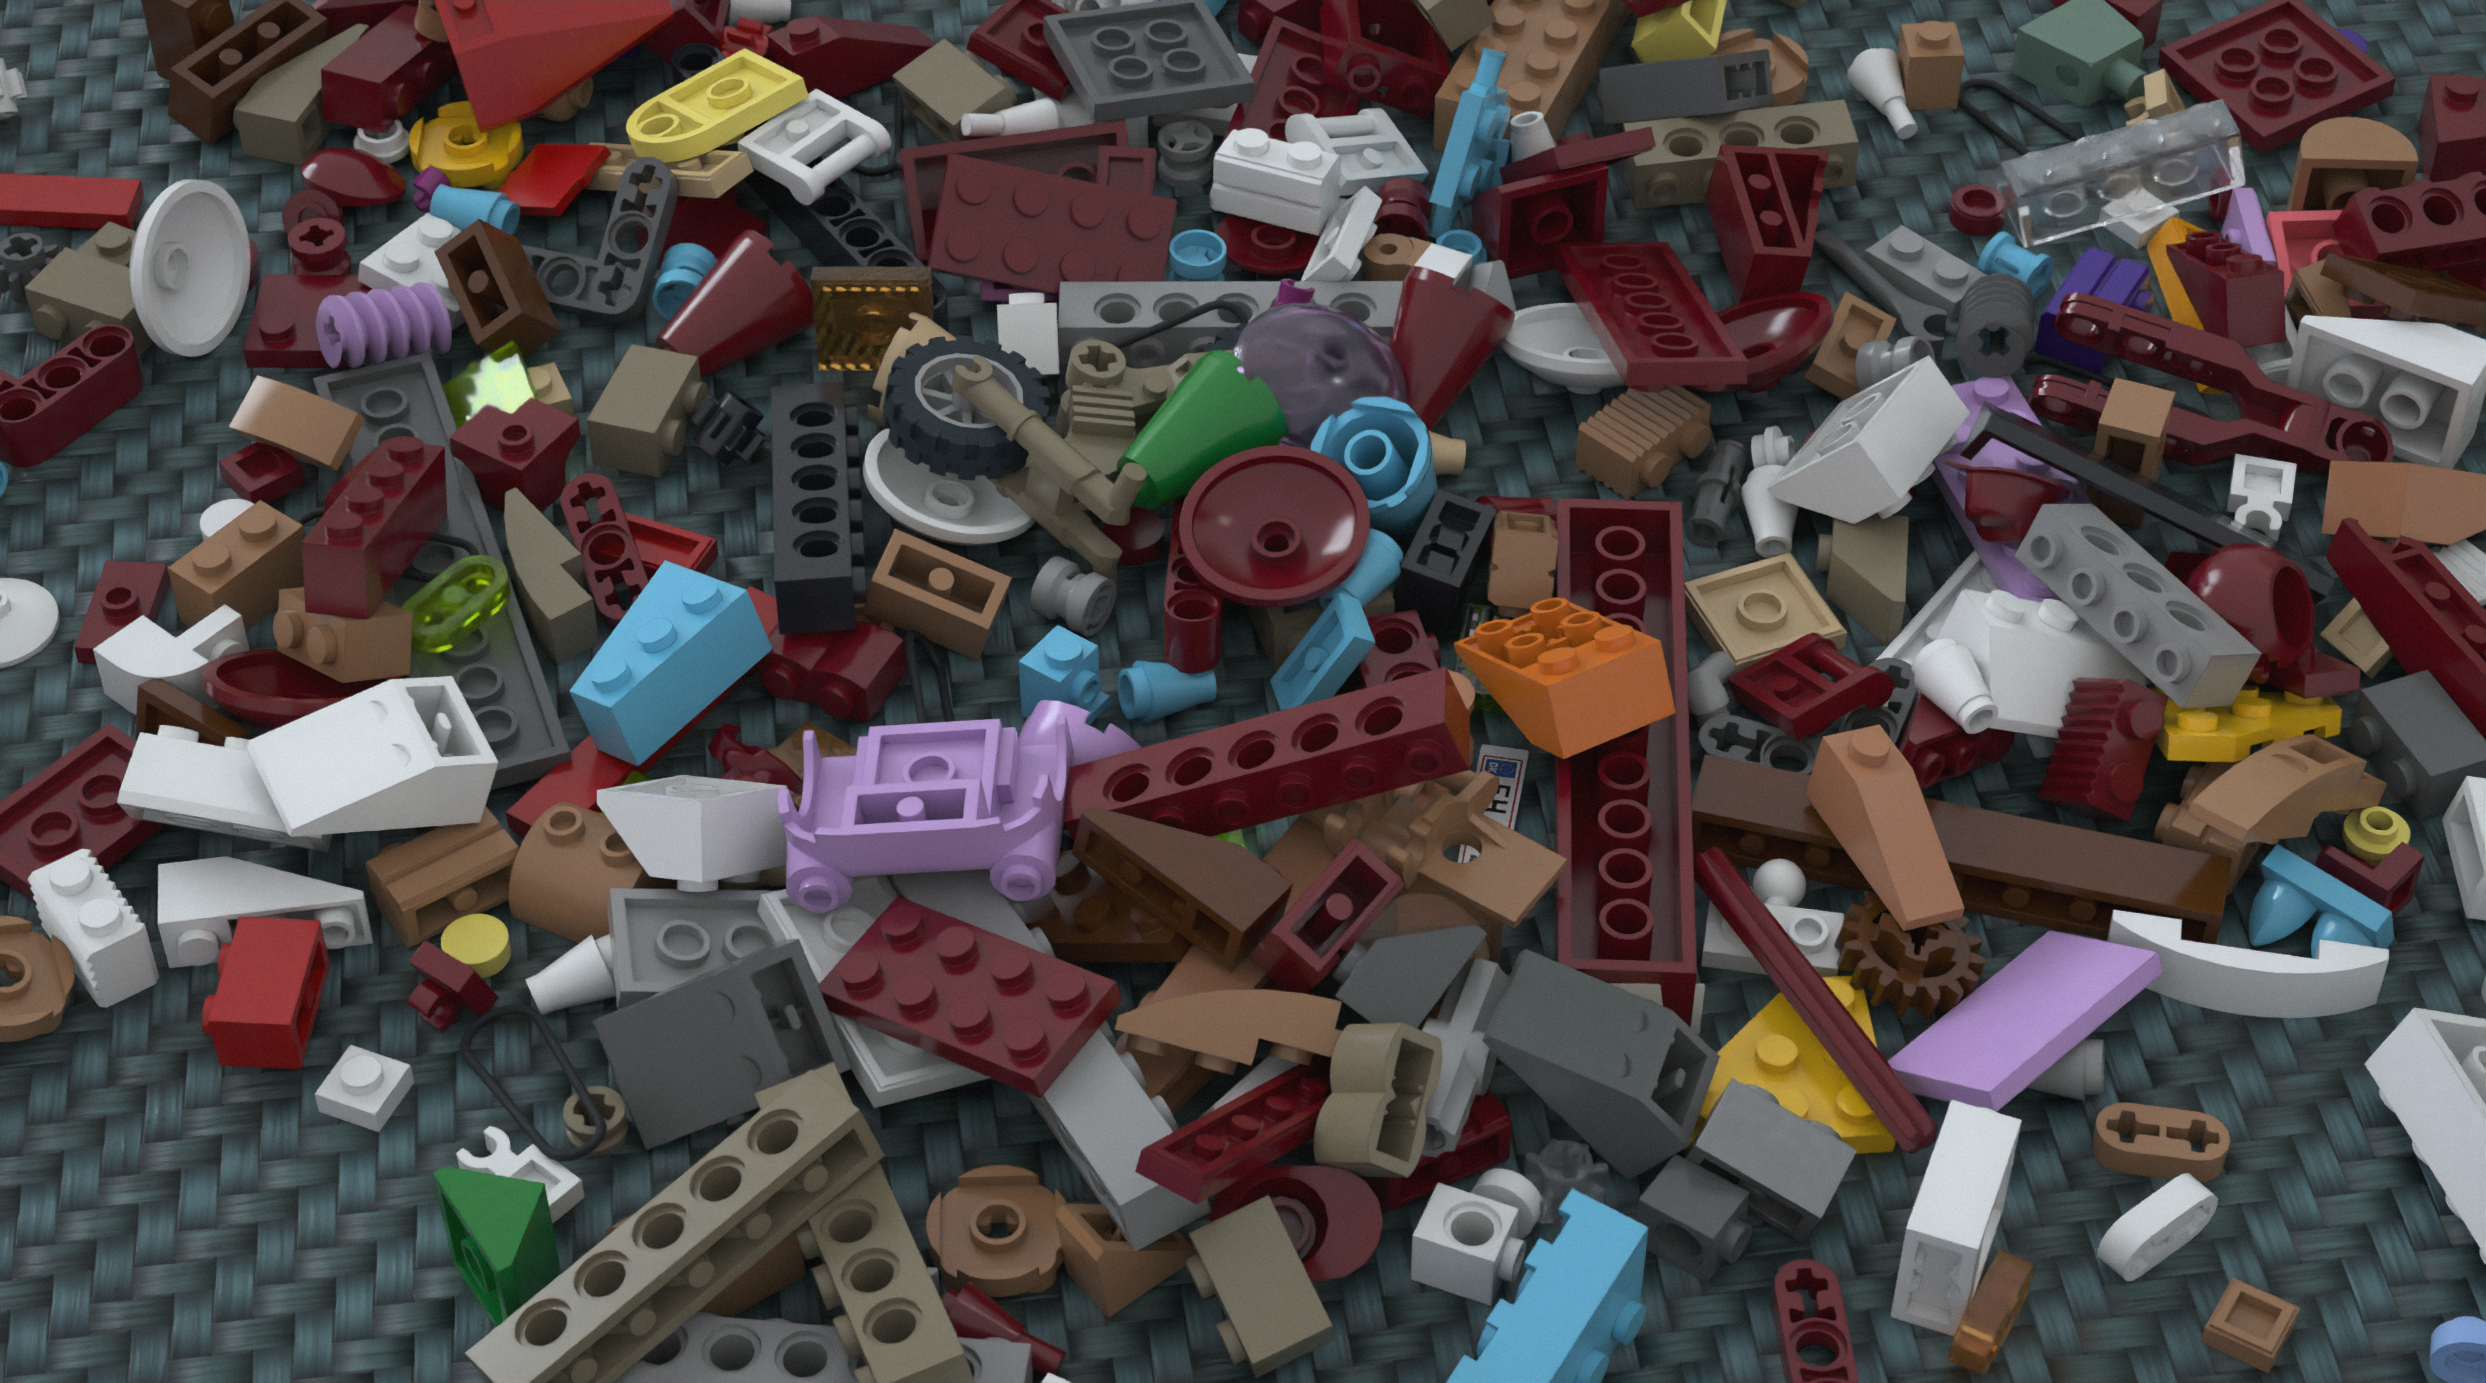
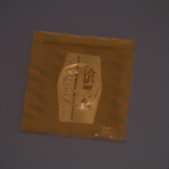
[811,267,935,370]

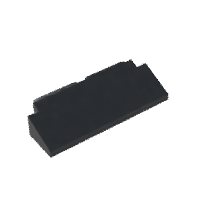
[1960,401,2334,606]

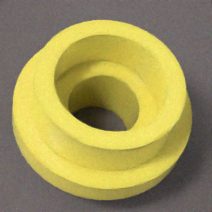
[2342,806,2410,867]

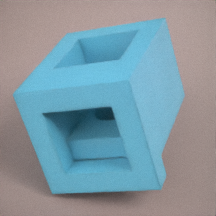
[1019,625,1110,725]

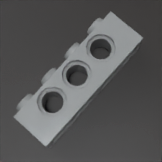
[2014,503,2262,709]

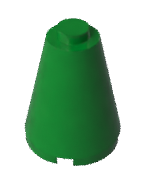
[1117,350,1287,509]

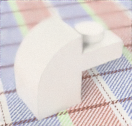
[93,604,250,715]

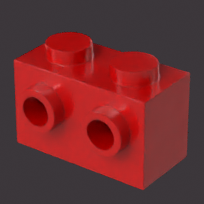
[202,917,330,1069]

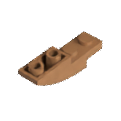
[2187,734,2387,848]
[1115,989,1342,1075]

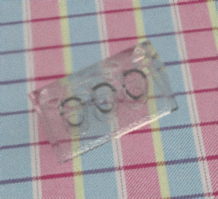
[1992,99,2246,248]

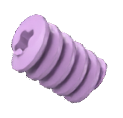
[316,282,452,369]

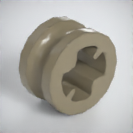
[563,1086,629,1156]

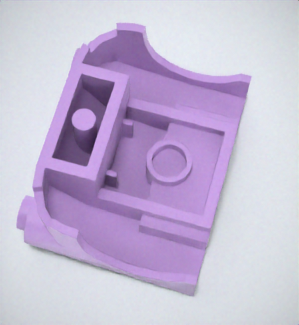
[777,715,1074,913]

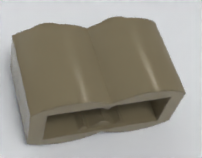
[1314,1023,1442,1177]

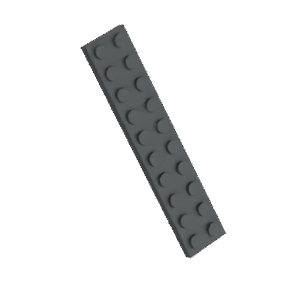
[313,352,572,790]

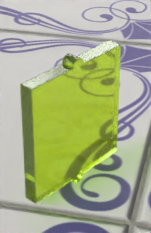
[442,340,539,430]

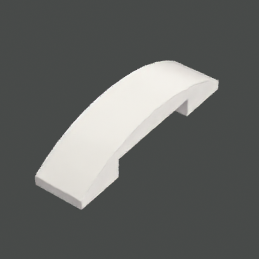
[2107,910,2389,1018]

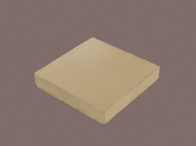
[1684,552,1847,674]

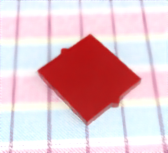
[497,144,611,216]

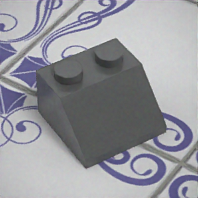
[1328,925,1488,1028]

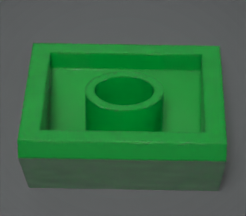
[433,1166,561,1328]

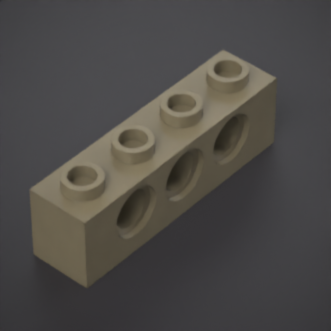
[1622,100,1859,210]

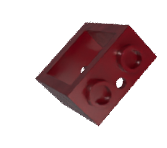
[1319,0,1450,119]

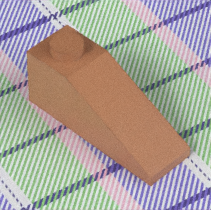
[1805,724,1965,931]

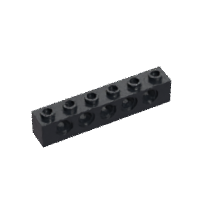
[771,382,867,635]

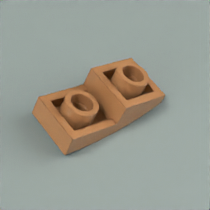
[229,375,365,471]

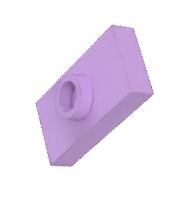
[2222,187,2277,267]

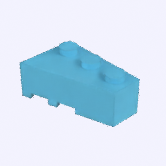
[569,560,773,766]

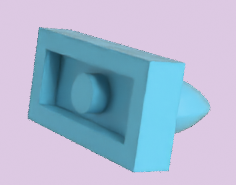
[2249,844,2394,959]

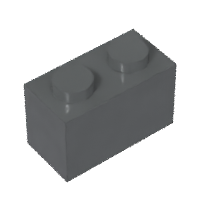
[2349,670,2486,821]

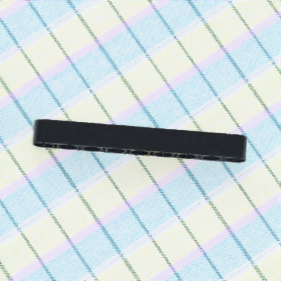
[671,43,949,339]

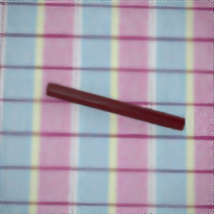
[1693,847,1938,1154]

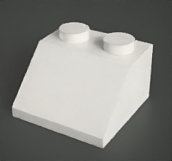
[597,775,787,892]

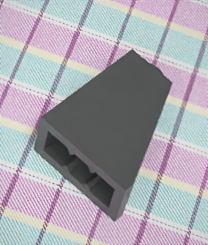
[1597,49,1774,124]

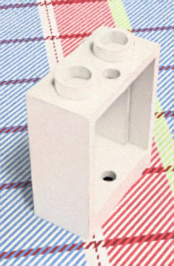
[1890,1099,2022,1338]

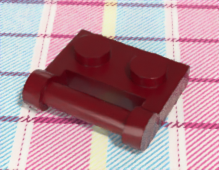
[1727,632,1894,741]

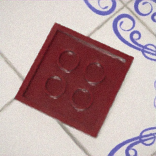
[2158,0,2396,154]

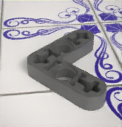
[521,157,679,323]
[1697,658,1918,775]

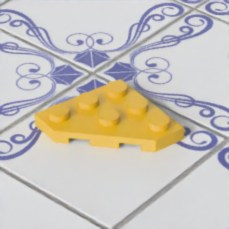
[2148,684,2342,763]
[1683,975,1895,1157]

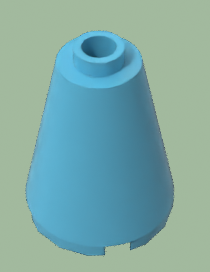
[1310,396,1438,543]

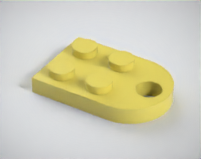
[626,48,809,163]

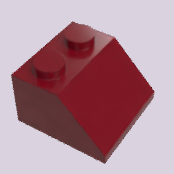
[1471,161,1609,280]

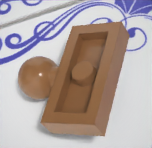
[1803,291,1897,400]

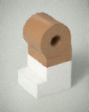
[1363,233,1472,290]

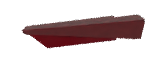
[2326,518,2486,740]

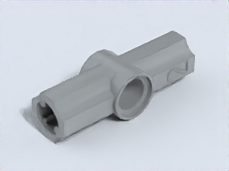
[1421,958,1509,1158]

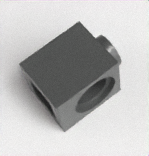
[1636,1154,1752,1283]

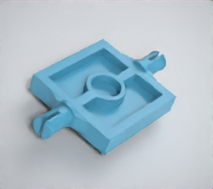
[1428,48,1511,239]

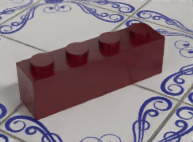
[302,436,447,619]

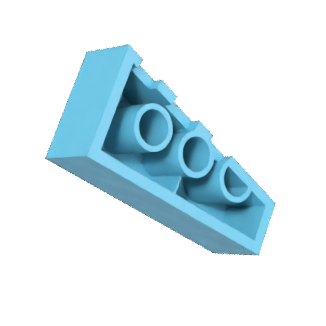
[1446,1188,1649,1383]

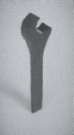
[1814,228,1947,358]

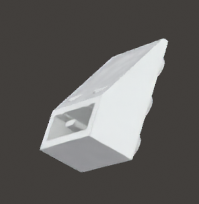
[247,676,499,837]

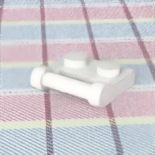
[737,89,891,205]
[1285,108,1429,196]

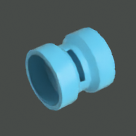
[1168,229,1227,282]
[652,243,717,321]

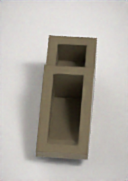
[504,487,600,665]

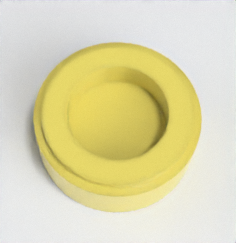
[441,914,511,979]

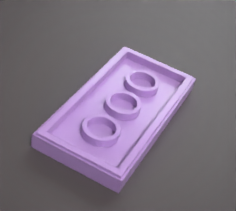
[1887,930,2163,1112]

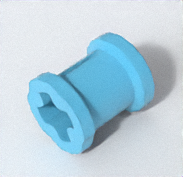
[1977,231,2055,301]

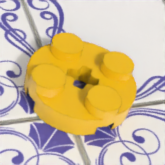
[409,101,524,189]

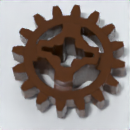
[1834,891,1986,1020]

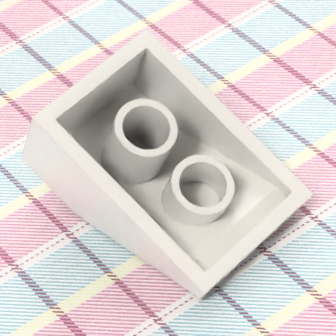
[2286,315,2486,469]

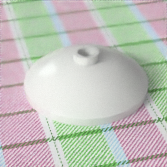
[129,179,250,357]
[1500,303,1625,394]
[863,429,1036,546]

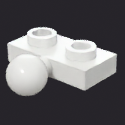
[1701,859,1844,977]

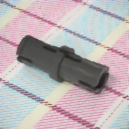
[1685,439,1749,548]

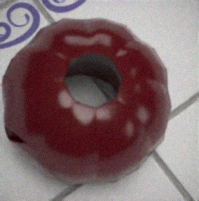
[2186,542,2315,686]

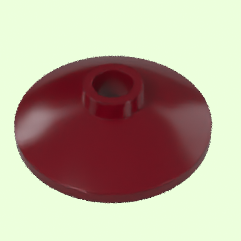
[1217,214,1321,275]

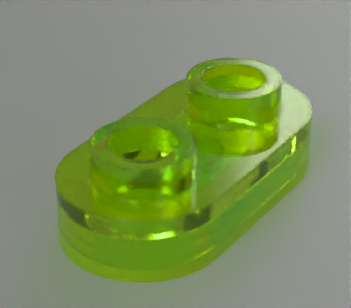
[402,555,511,653]

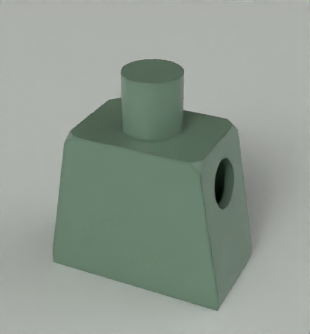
[2011,0,2148,107]

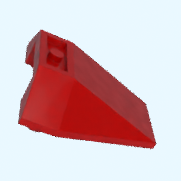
[433,0,675,133]

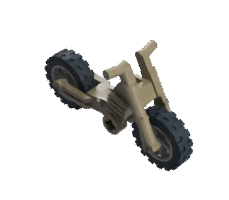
[882,323,1357,598]

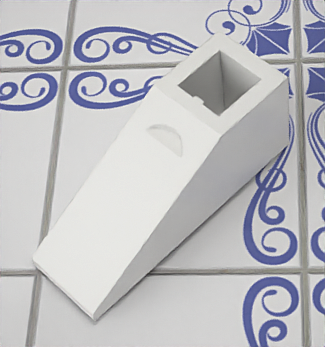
[158,856,373,968]

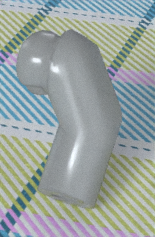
[1687,651,1736,728]

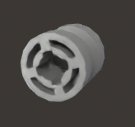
[1855,335,1936,391]
[1030,556,1117,637]

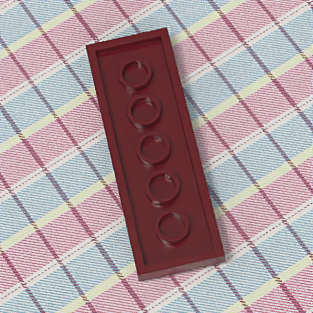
[1553,242,1748,393]

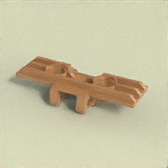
[1298,770,1568,929]

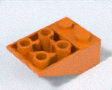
[1454,597,1676,759]

